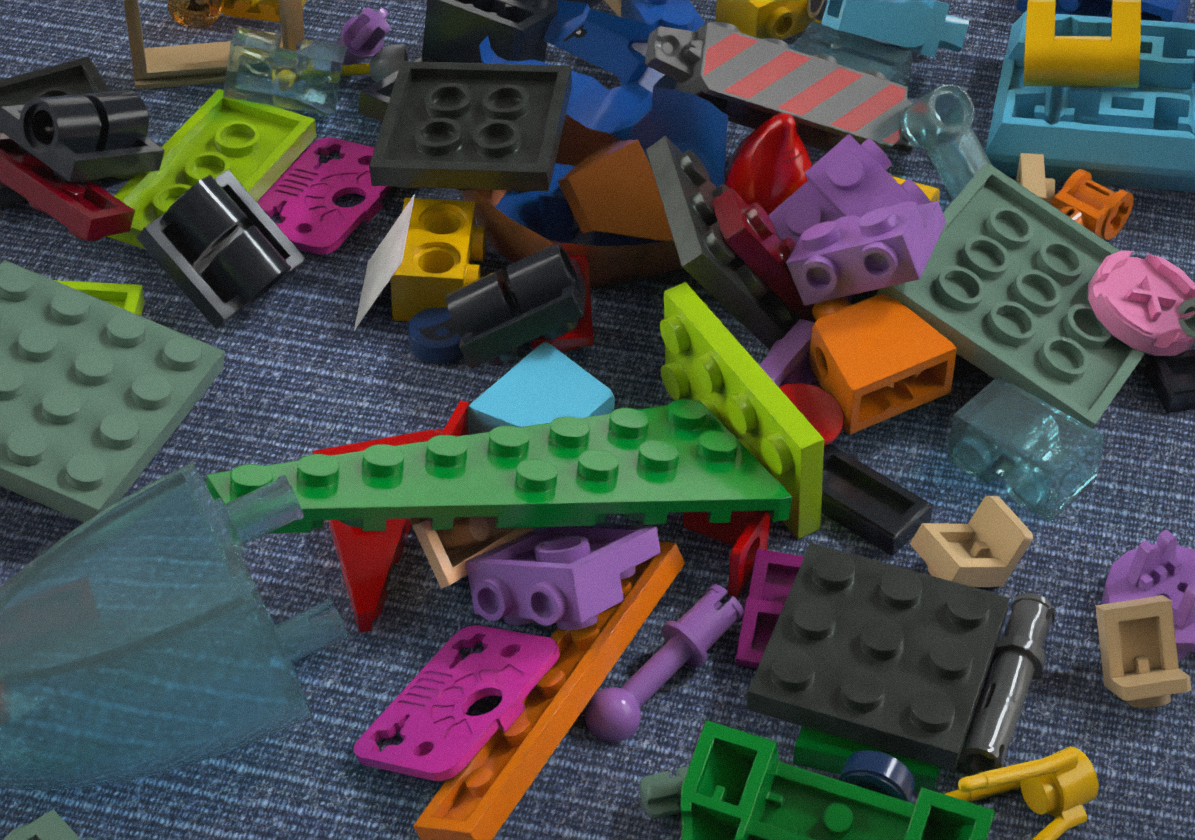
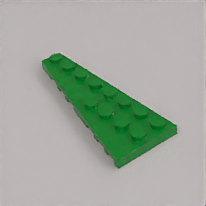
[206,399,792,534]

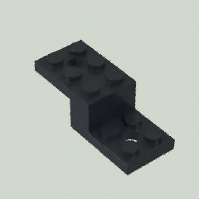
[358,0,603,125]

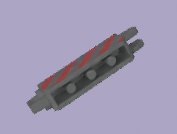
[645,22,941,152]

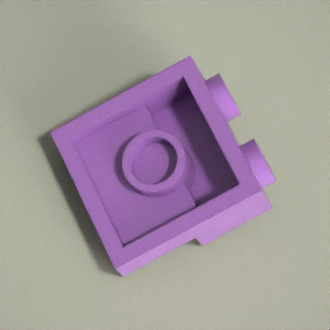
[768,134,930,303]
[786,201,946,306]
[466,524,661,630]

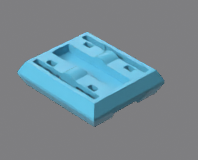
[984,11,1195,192]

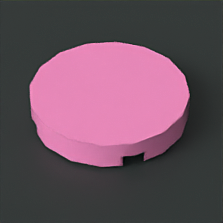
[1088,251,1195,356]

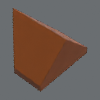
[557,139,674,241]

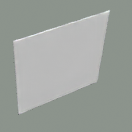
[354,194,415,331]

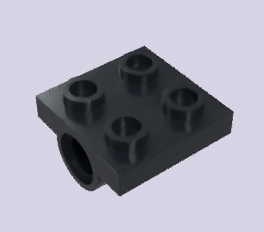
[0,90,165,184]
[137,169,306,330]
[446,242,586,369]

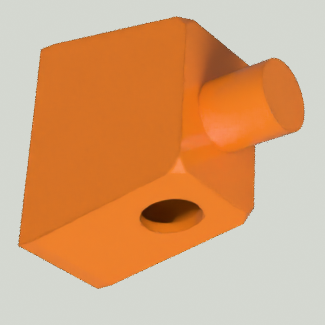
[809,293,957,435]

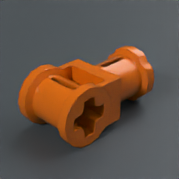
[1052,169,1134,240]

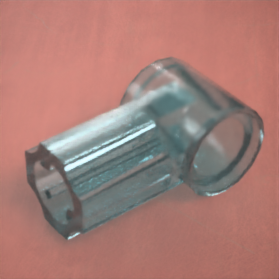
[901,83,992,200]

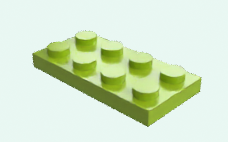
[107,89,317,250]
[660,282,824,539]

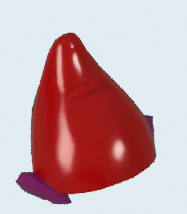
[724,113,813,215]

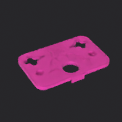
[257,137,393,254]
[353,625,560,781]

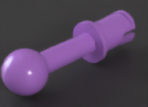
[585,584,744,742]

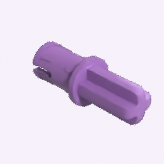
[332,7,391,65]

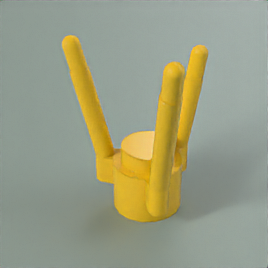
[945,746,1099,840]

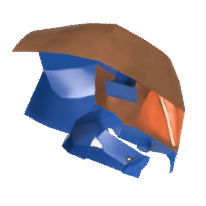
[460,0,728,287]

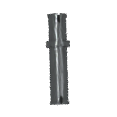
[958,593,1056,775]

